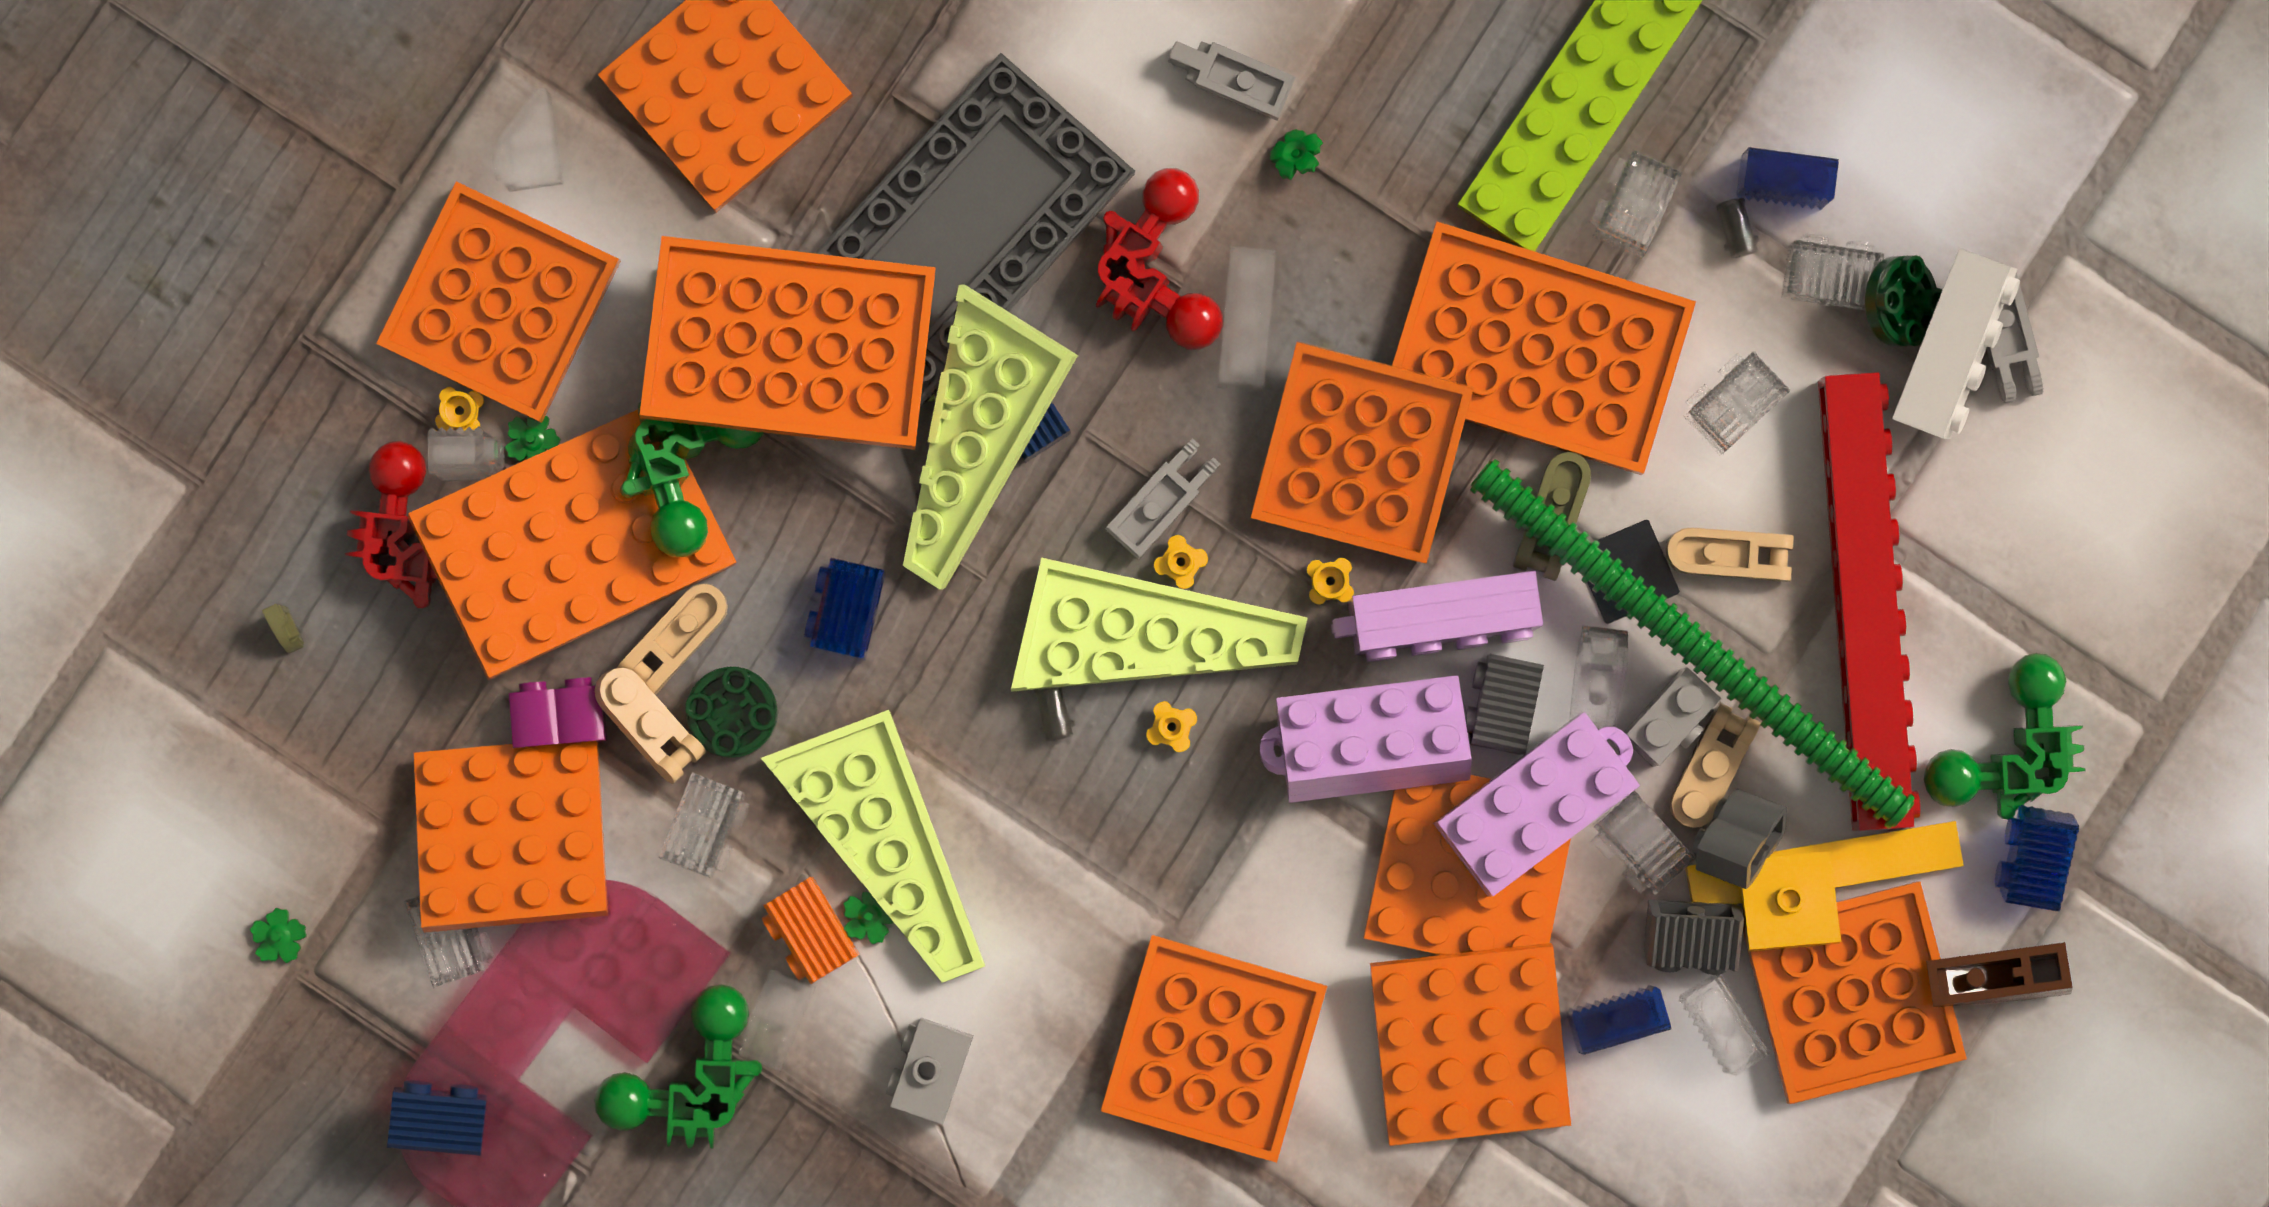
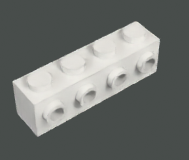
[1892,248,2020,439]

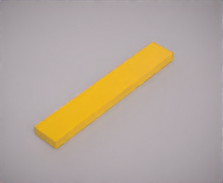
[1685,821,1964,904]

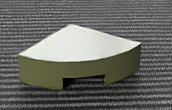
[262,603,304,654]

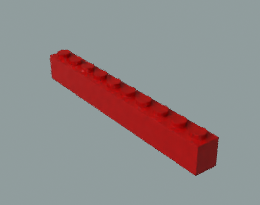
[1818,372,1920,831]

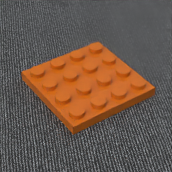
[598,0,853,213]
[376,181,621,423]
[1251,341,1474,564]
[414,741,608,933]
[1363,775,1571,955]
[1743,881,1967,1104]
[1101,935,1327,1163]
[1369,943,1571,1146]

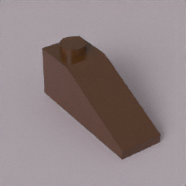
[1926,942,2073,1007]

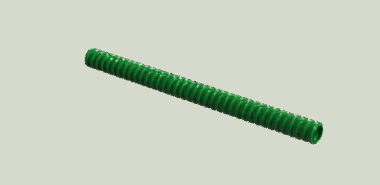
[1470,459,1915,829]

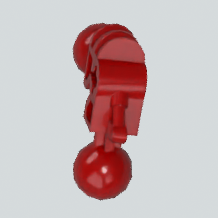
[1096,168,1223,350]
[345,441,438,608]

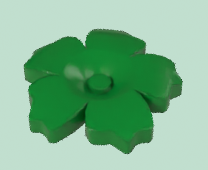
[1270,129,1323,180]
[505,416,561,461]
[843,892,894,944]
[250,908,307,963]

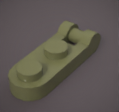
[1513,452,1591,581]

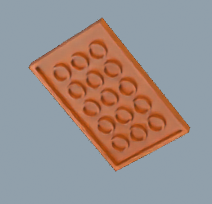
[1392,221,1696,475]
[639,236,936,450]
[407,409,737,680]

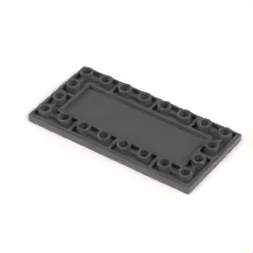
[815,53,1135,409]

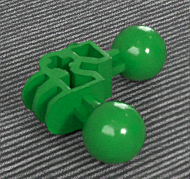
[620,402,764,557]
[1923,653,2086,820]
[594,984,762,1149]

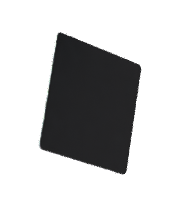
[1587,519,1680,624]

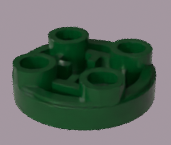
[1865,255,1943,347]
[685,667,778,758]

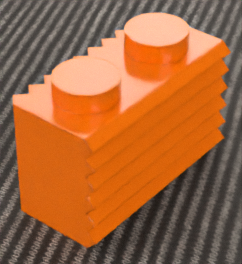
[762,877,860,984]

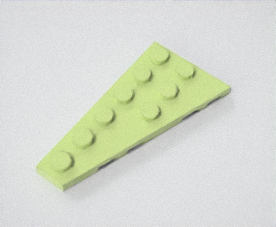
[903,284,1078,590]
[1011,558,1308,692]
[761,710,985,983]

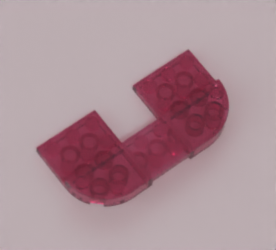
[401,880,732,1207]

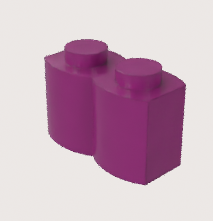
[509,677,607,748]

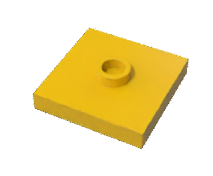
[1740,851,1841,952]

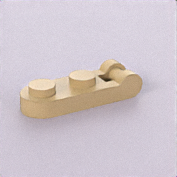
[1665,528,1794,582]
[617,584,728,695]
[595,668,706,784]
[1669,702,1761,828]

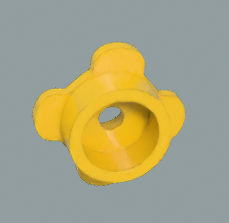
[435,387,484,435]
[1154,535,1208,589]
[1307,558,1354,605]
[1146,701,1197,752]

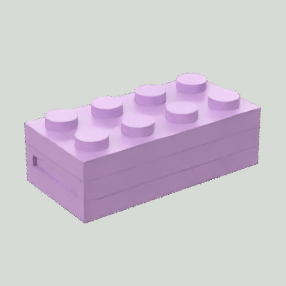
[1331,571,1543,662]
[1260,675,1472,803]
[1433,712,1640,897]

